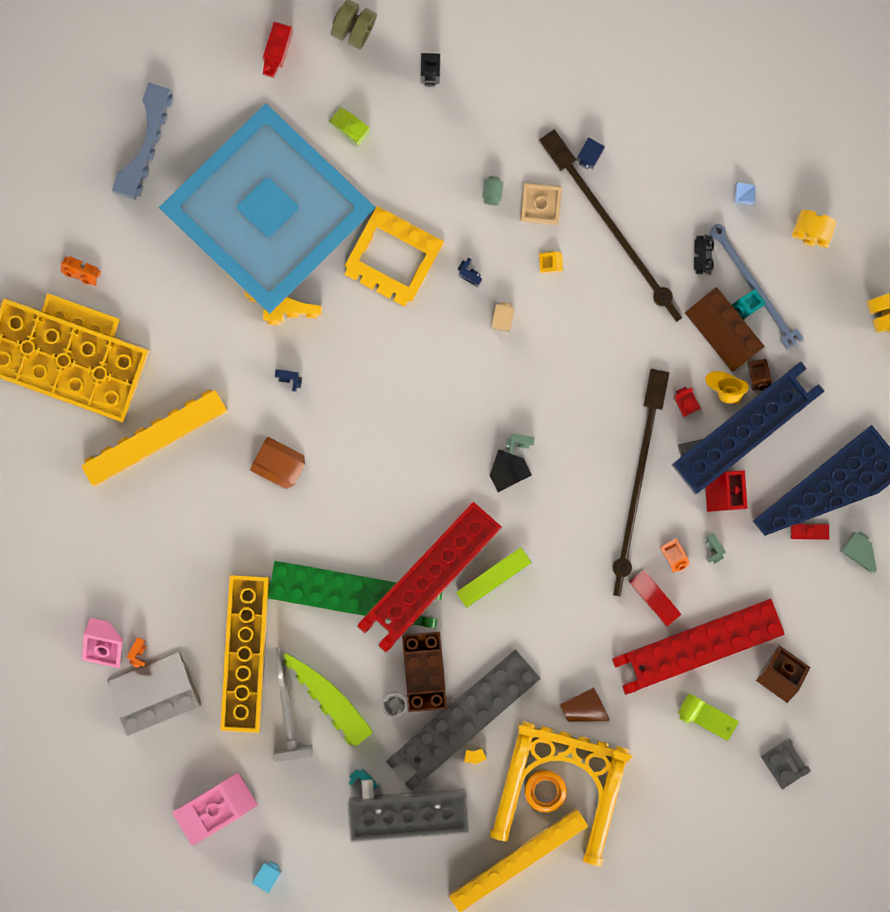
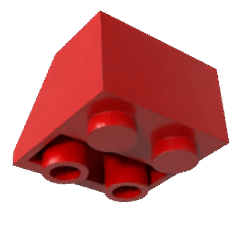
[705,470,748,512]

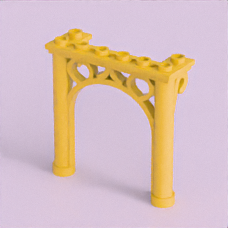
[489,721,633,866]

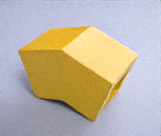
[464,747,487,764]

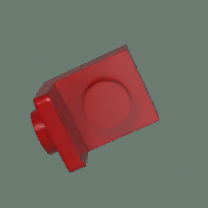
[673,386,701,418]

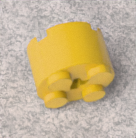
[792,210,836,248]

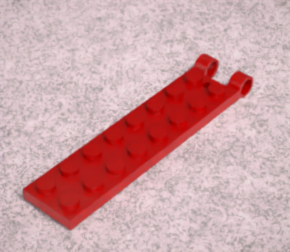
[357,501,502,653]
[612,599,785,695]

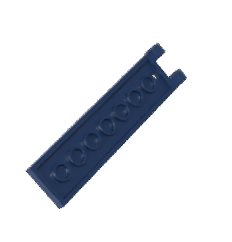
[672,361,825,495]

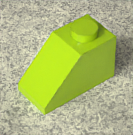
[329,107,370,146]

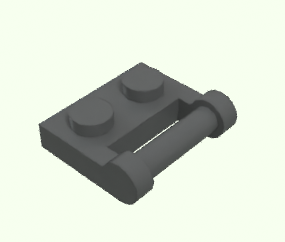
[761,738,811,790]

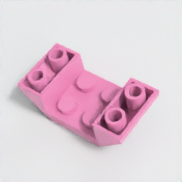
[172,772,258,845]

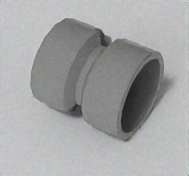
[382,692,407,718]

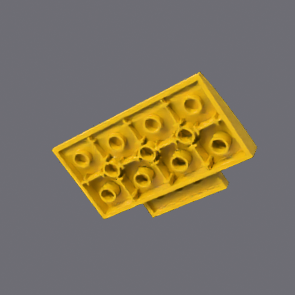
[0,293,150,423]

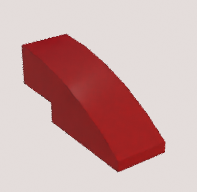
[629,570,682,627]

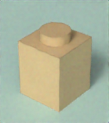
[491,302,515,332]

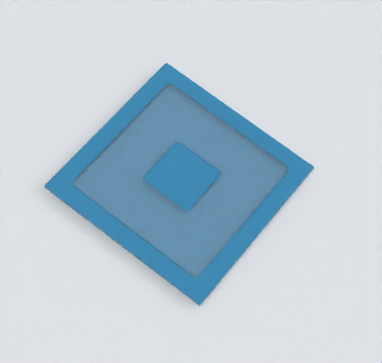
[159,104,376,314]

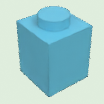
[252,861,282,893]

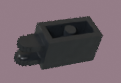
[420,53,440,87]

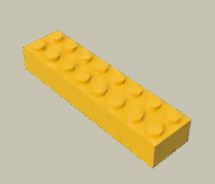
[220,575,270,733]

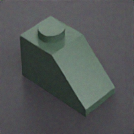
[840,531,877,573]

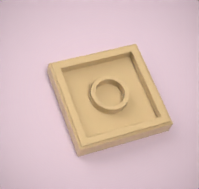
[520,183,562,225]

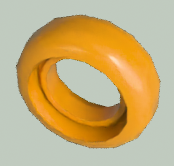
[524,770,567,813]

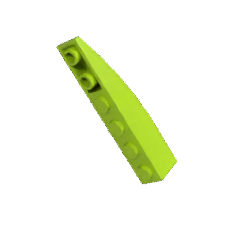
[283,653,374,747]

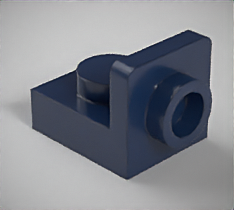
[457,258,482,288]
[274,369,302,392]

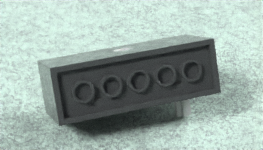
[348,780,469,842]

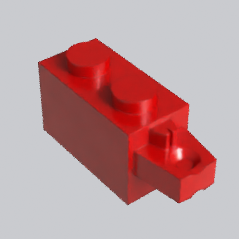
[263,21,293,78]

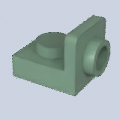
[506,434,535,454]
[705,533,726,564]

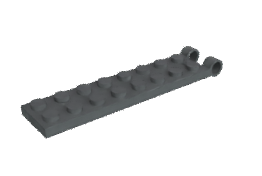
[386,649,541,791]

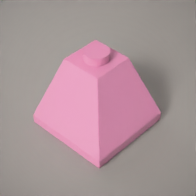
[82,618,123,668]

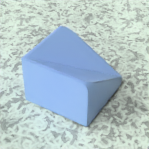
[734,182,755,205]

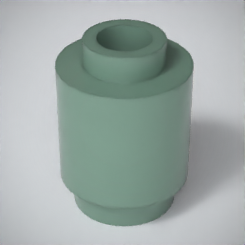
[482,176,503,205]

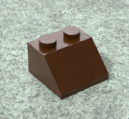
[756,645,811,703]

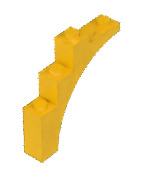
[226,273,322,325]

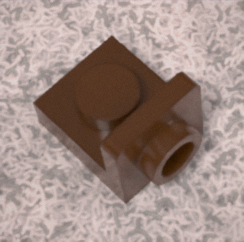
[747,359,771,391]

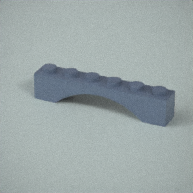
[112,82,174,200]

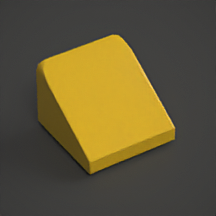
[539,251,563,273]

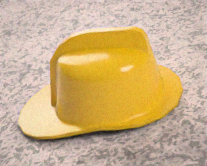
[705,371,749,405]

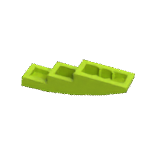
[456,547,532,608]

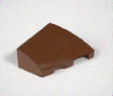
[559,687,610,722]

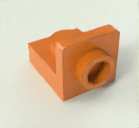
[660,538,690,573]
[126,637,147,668]

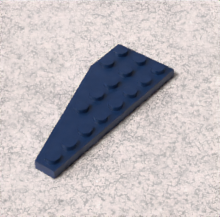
[752,425,890,536]

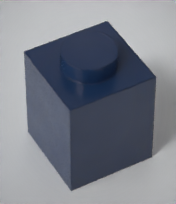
[577,137,605,170]

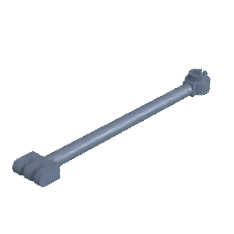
[710,224,804,350]

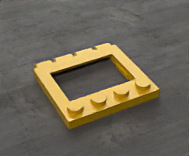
[344,206,444,307]

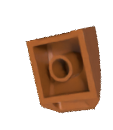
[250,436,305,489]

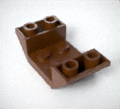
[402,632,447,712]

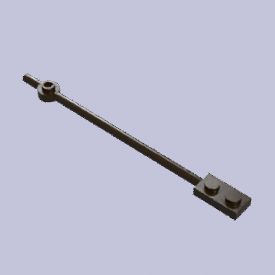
[539,129,682,322]
[612,369,670,597]

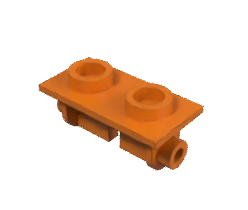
[61,256,101,286]

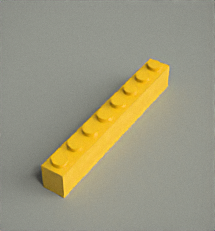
[81,389,228,487]
[449,808,588,912]

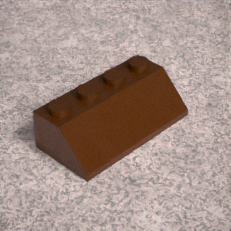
[685,287,765,372]

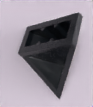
[489,449,532,493]

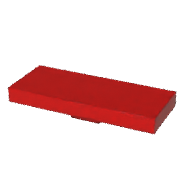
[791,524,829,540]

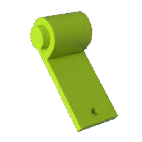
[677,693,739,741]

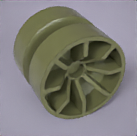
[330,0,377,50]

